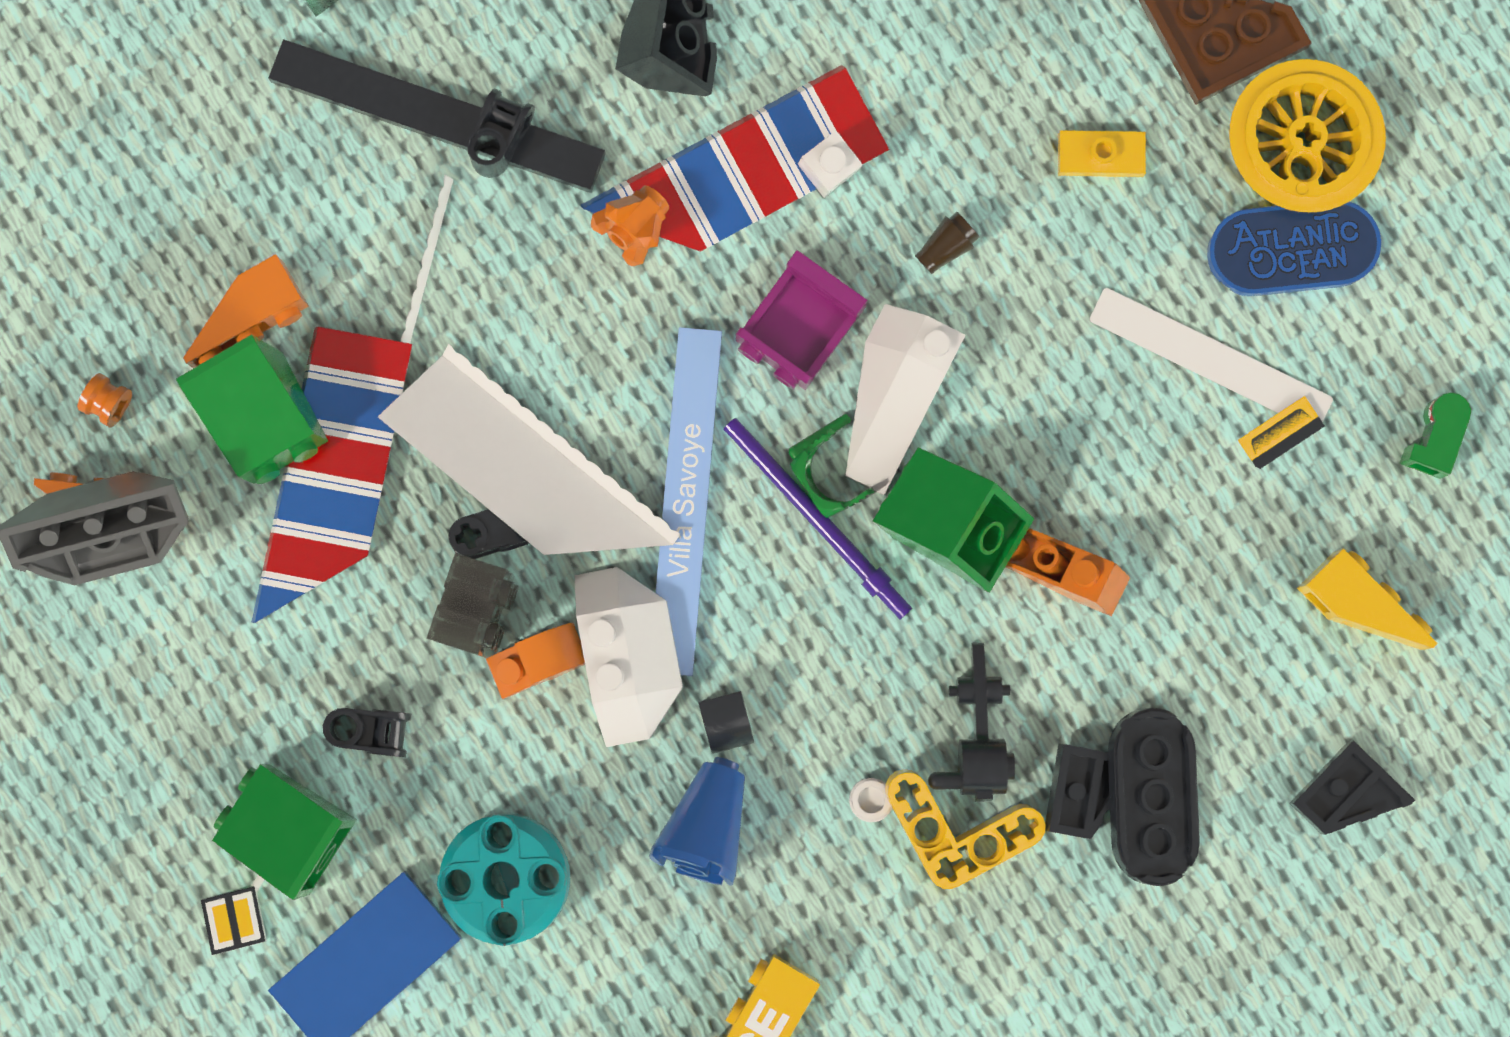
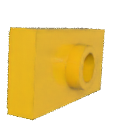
[1058,130,1146,177]

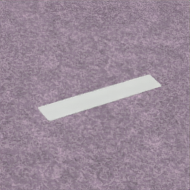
[1090,288,1333,422]

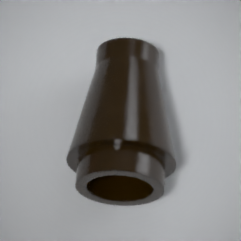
[915,212,980,274]

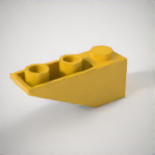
[1297,548,1438,650]

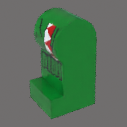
[1399,393,1471,479]

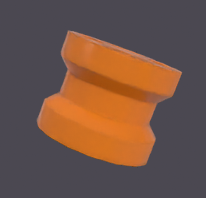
[77,373,132,428]

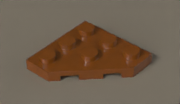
[1139,0,1312,105]

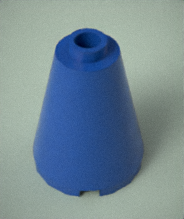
[649,757,745,886]

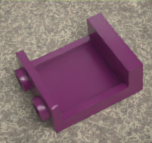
[736,250,867,390]

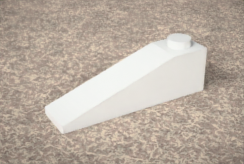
[845,304,966,496]

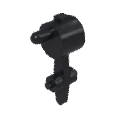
[928,643,1015,802]

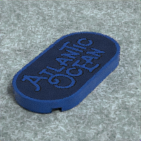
[1207,202,1381,296]

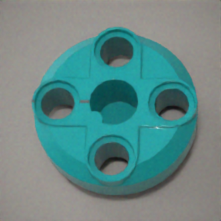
[437,814,570,946]

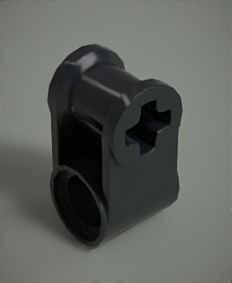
[467,88,535,178]
[448,509,530,560]
[323,708,412,758]

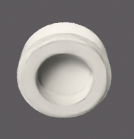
[849,778,892,822]

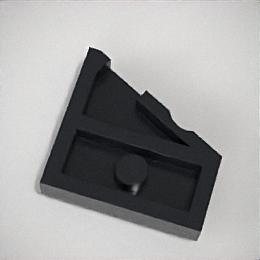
[1289,740,1415,835]
[1045,743,1110,839]

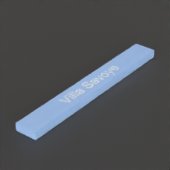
[656,327,722,676]

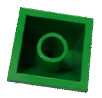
[176,334,328,484]
[873,447,1034,593]
[212,764,357,900]

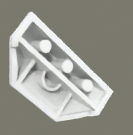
[575,567,683,747]

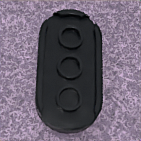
[1108,708,1200,886]

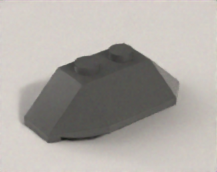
[0,471,189,586]

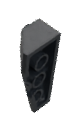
[615,0,717,97]

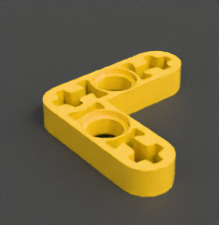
[885,769,1046,889]

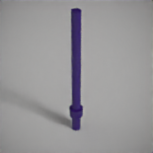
[723,418,913,620]

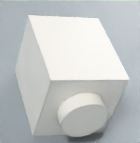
[798,131,863,198]

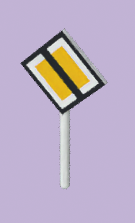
[201,875,267,955]

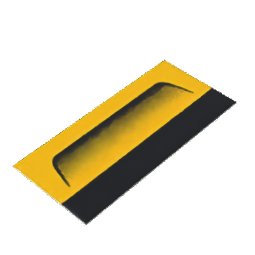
[1238,396,1325,469]

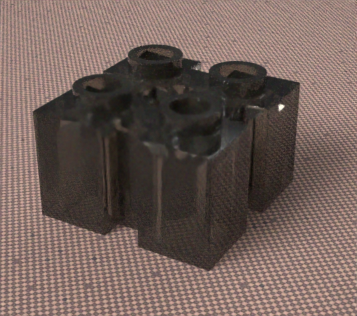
[426,553,519,658]

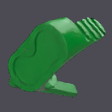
[788,413,875,518]

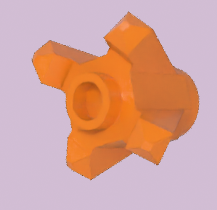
[591,186,669,266]

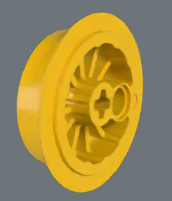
[1229,59,1386,212]

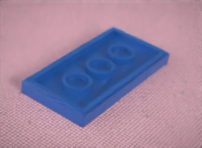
[268,871,462,1037]

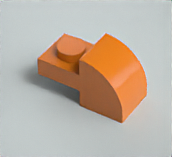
[486,622,585,699]

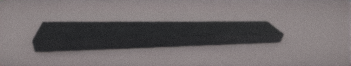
[268,39,606,193]

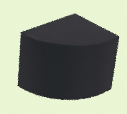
[698,691,754,754]

